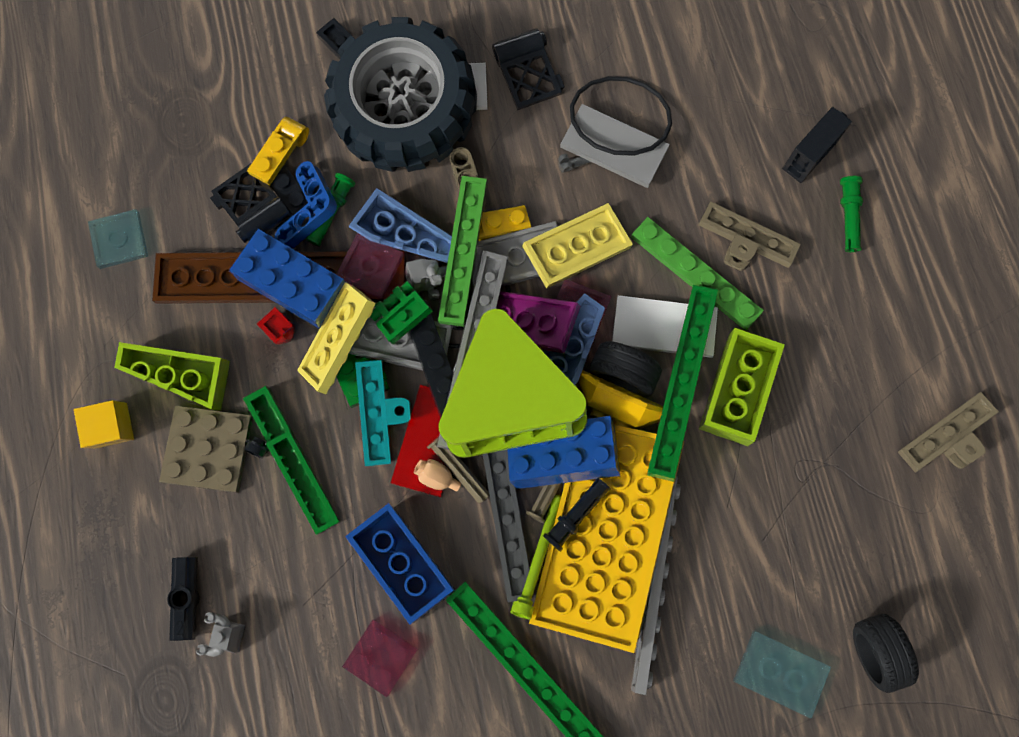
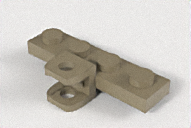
[699,201,801,271]
[898,392,999,473]

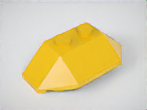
[576,370,663,430]

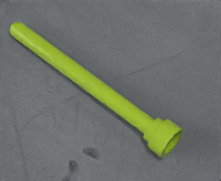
[510,495,561,619]

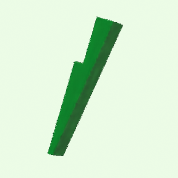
[243,386,340,535]

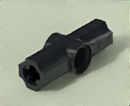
[167,557,200,641]

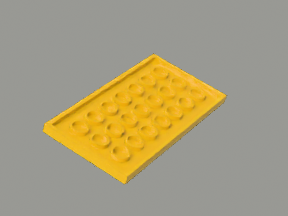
[529,425,684,653]

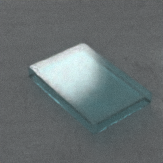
[733,631,831,718]

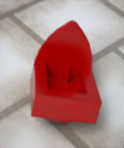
[257,307,296,345]

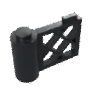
[492,28,565,111]
[210,163,292,243]

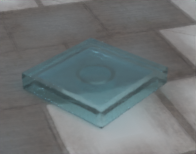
[88,209,148,269]

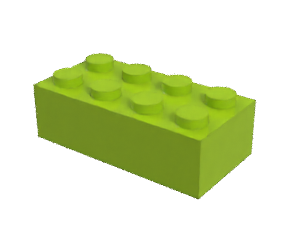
[699,328,785,446]

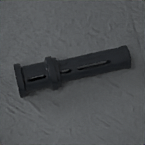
[543,478,611,552]

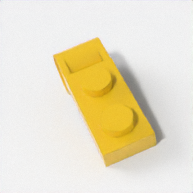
[247,116,309,186]
[478,205,531,241]

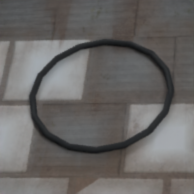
[570,76,672,156]

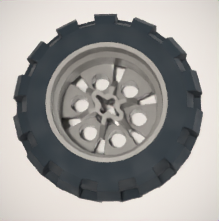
[324,17,477,172]

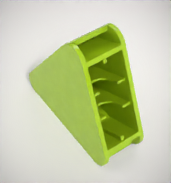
[439,309,587,458]

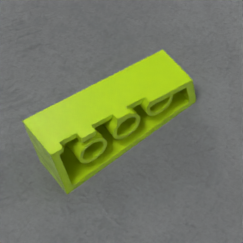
[114,342,230,411]

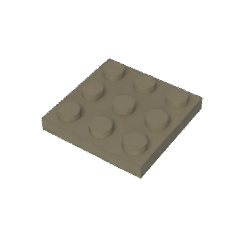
[159,406,253,493]

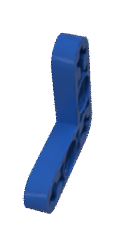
[275,161,337,248]

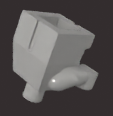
[405,259,447,300]
[196,612,245,657]

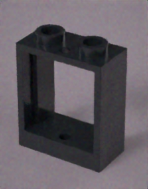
[782,106,852,183]

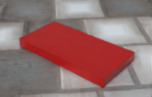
[391,385,448,498]

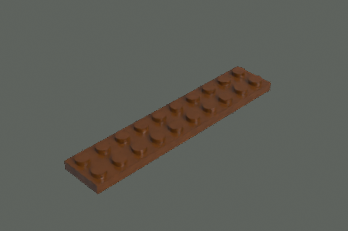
[152,251,405,304]

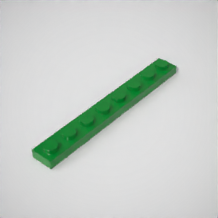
[647,285,718,482]
[445,582,604,737]

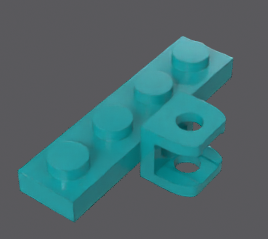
[355,360,411,466]

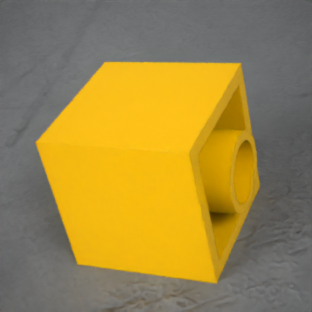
[73,400,134,449]

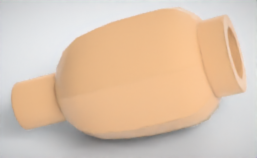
[414,459,461,491]

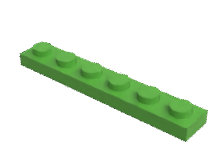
[438,176,488,327]
[631,217,764,331]

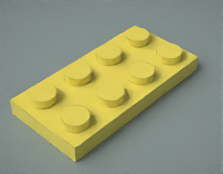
[522,203,633,289]
[297,282,376,394]

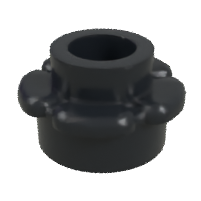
[244,437,269,459]

